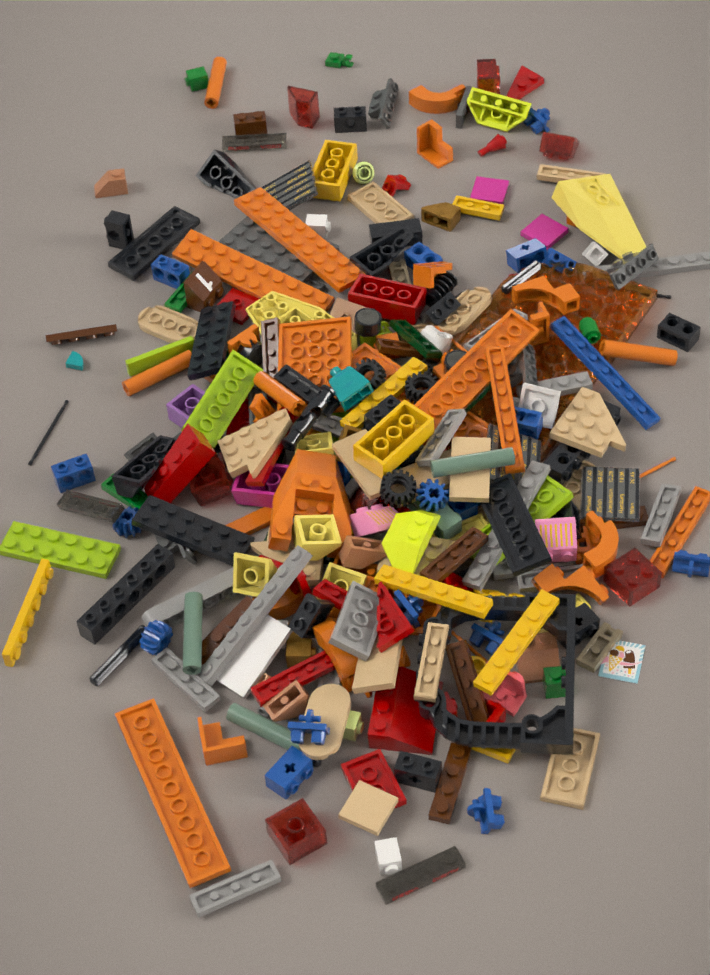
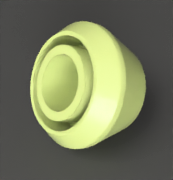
[353,161,374,184]

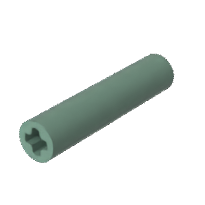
[430,447,515,478]
[183,592,203,675]
[226,703,302,752]

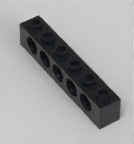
[543,400,621,485]
[76,544,175,645]

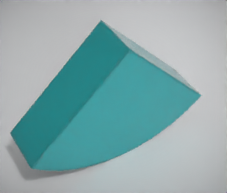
[65,351,84,371]

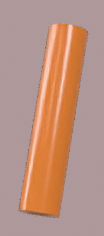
[204,57,227,109]
[599,339,678,366]
[122,350,192,396]
[253,371,306,416]

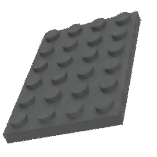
[219,216,339,283]

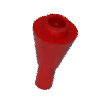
[478,134,507,157]

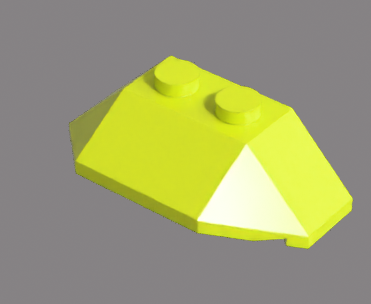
[467,87,532,132]
[382,510,441,574]

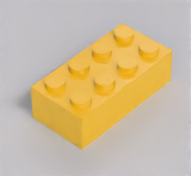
[312,140,358,202]
[353,399,434,479]

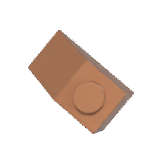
[94,168,128,198]
[339,535,387,569]
[263,680,310,722]

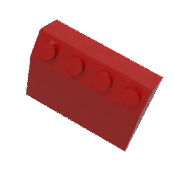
[368,666,443,755]

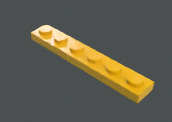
[340,357,428,429]
[2,559,53,667]
[374,564,493,619]
[473,589,559,696]

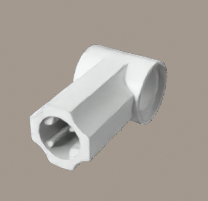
[421,325,453,355]

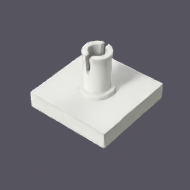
[518,383,561,429]

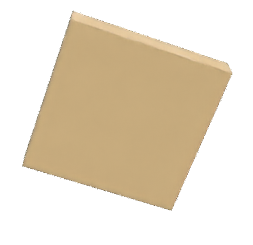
[338,780,398,836]

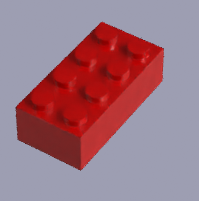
[348,274,426,325]

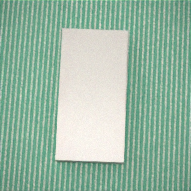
[216,614,293,699]

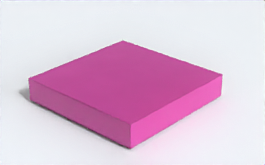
[470,176,509,204]
[520,214,569,250]

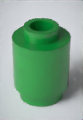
[579,317,601,344]

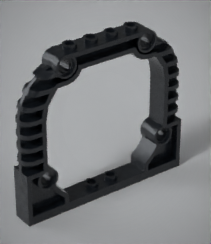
[415,593,576,755]

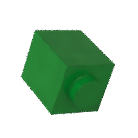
[184,66,209,92]
[543,666,566,699]

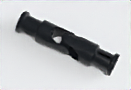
[281,385,335,451]

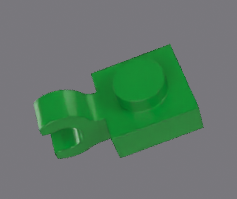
[325,52,354,68]

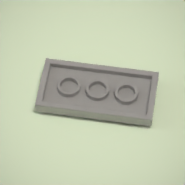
[328,581,379,661]

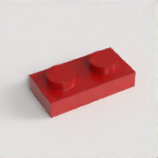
[312,579,348,610]

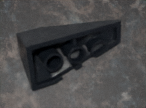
[196,149,257,198]
[350,225,414,276]
[111,435,175,498]

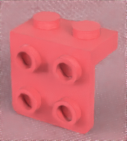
[482,661,527,717]

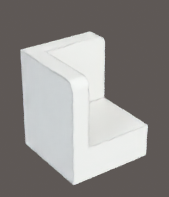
[582,241,608,266]

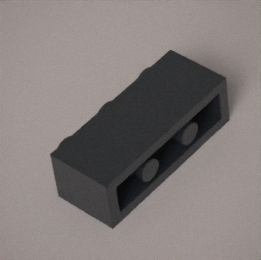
[369,218,423,246]

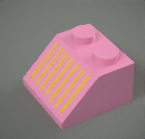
[349,504,399,537]
[535,517,577,563]

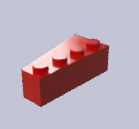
[144,424,216,503]

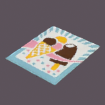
[598,640,646,684]

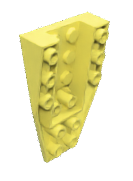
[551,174,646,259]
[246,291,358,352]

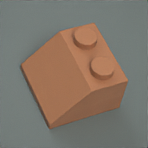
[516,632,560,684]

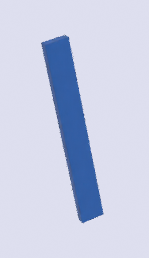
[550,316,661,430]

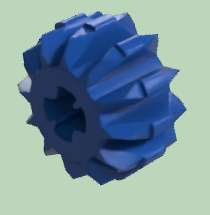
[415,479,449,512]
[112,505,142,539]
[139,620,173,656]

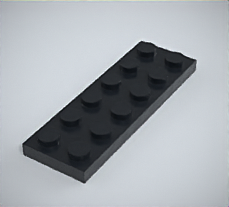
[108,206,201,280]
[187,301,236,381]
[480,473,552,577]
[131,495,255,566]

